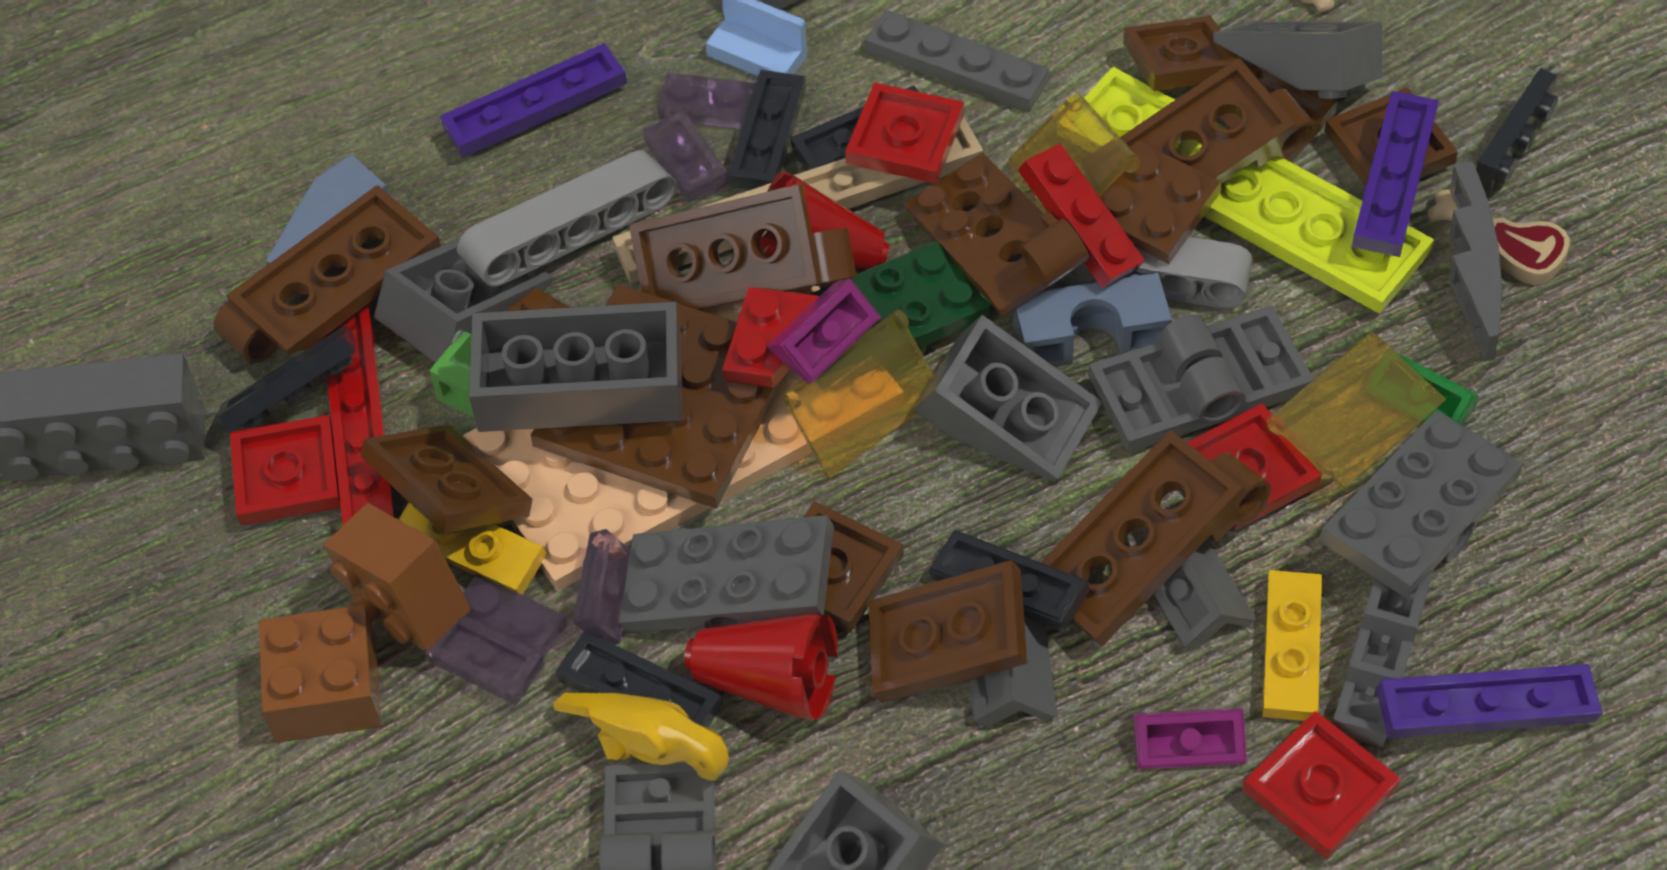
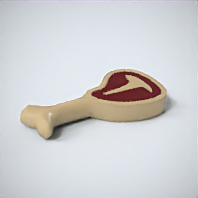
[1428,189,1570,286]

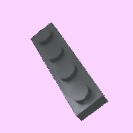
[865,9,1050,112]

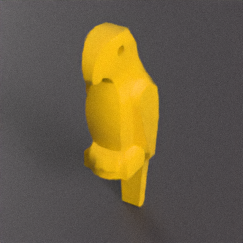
[553,693,729,781]

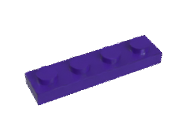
[440,43,627,158]
[1352,91,1439,257]
[1376,664,1603,738]

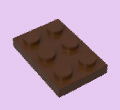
[361,424,533,534]
[869,560,1027,703]

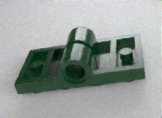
[808,241,990,390]

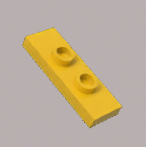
[398,502,548,597]
[1262,570,1322,721]

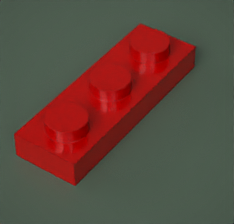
[1018,143,1145,289]

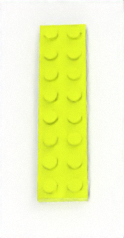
[1059,67,1434,314]

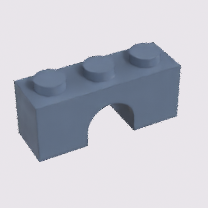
[1012,273,1172,367]

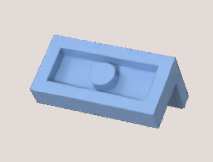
[705,0,808,76]

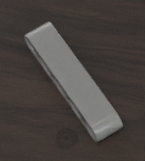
[457,150,677,287]
[1009,237,1252,308]

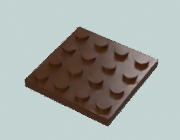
[530,284,788,509]

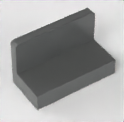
[1154,540,1256,649]
[970,616,1057,727]

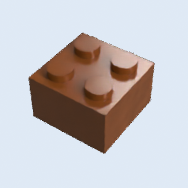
[323,503,471,652]
[259,604,382,743]

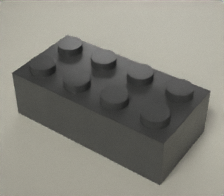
[469,302,682,432]
[0,353,206,481]

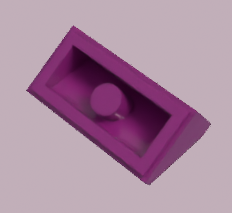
[768,279,881,384]
[1131,707,1247,769]

